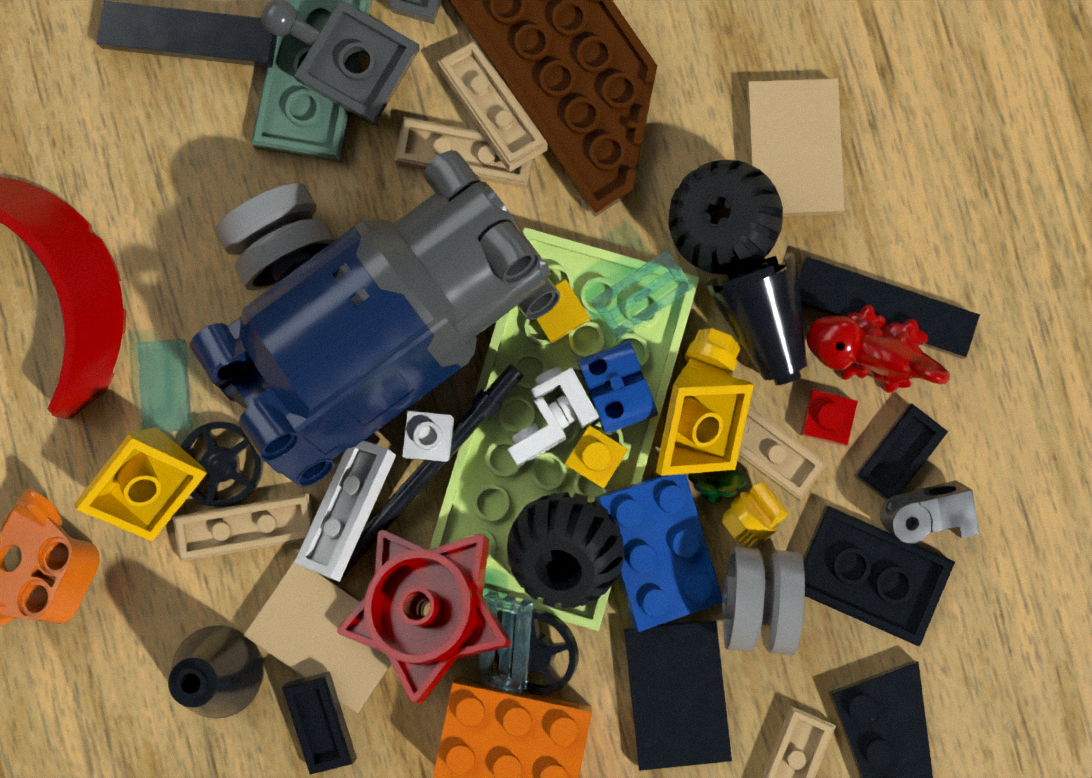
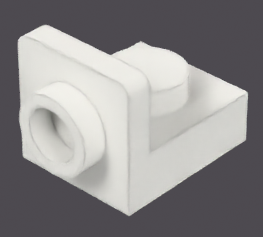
[530,366,599,429]
[508,396,569,468]
[402,411,454,462]

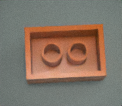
[433,677,592,778]

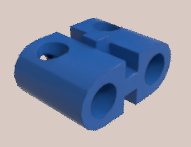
[577,341,658,435]

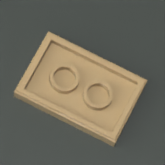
[747,78,845,216]
[244,559,392,714]

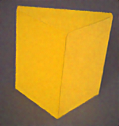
[656,366,754,476]
[74,426,207,542]

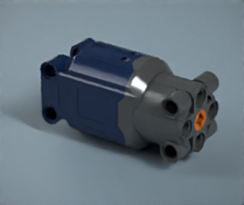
[190,150,561,487]

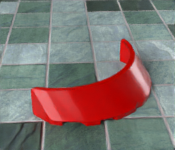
[0,177,126,419]

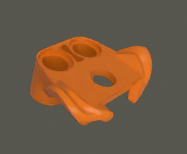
[0,488,100,626]

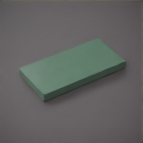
[251,0,373,163]

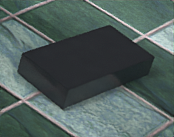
[854,403,949,501]
[282,671,357,774]

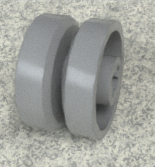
[215,183,335,291]
[722,546,805,655]

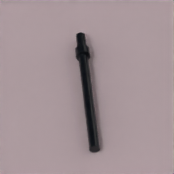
[341,363,524,580]

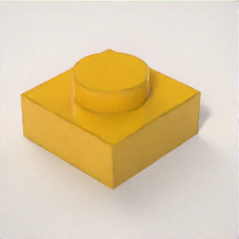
[564,425,629,489]

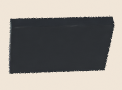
[803,506,955,647]
[624,620,732,771]

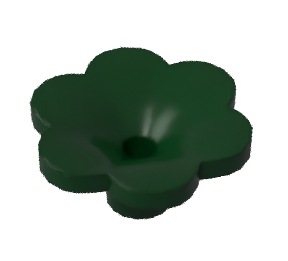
[688,466,747,503]

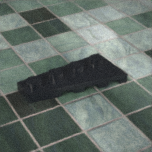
[829,660,933,778]

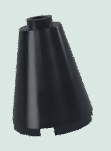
[706,253,807,386]
[168,625,265,719]

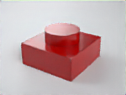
[800,390,858,446]

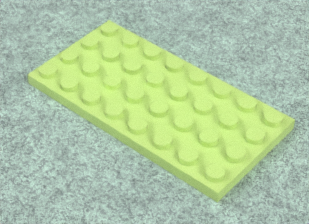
[429,227,699,631]

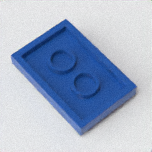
[594,474,723,632]

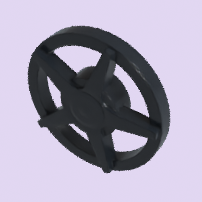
[181,422,264,507]
[495,609,579,695]

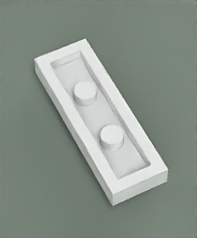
[294,440,396,582]

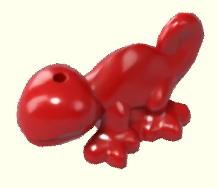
[807,304,950,393]

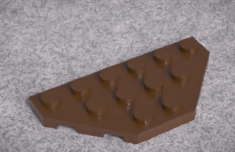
[448,0,657,217]

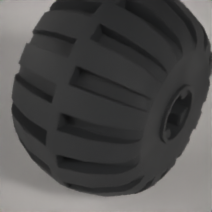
[668,160,783,275]
[507,492,624,609]

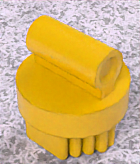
[684,328,741,377]
[722,481,788,548]

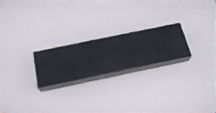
[96,1,277,68]
[798,257,980,359]

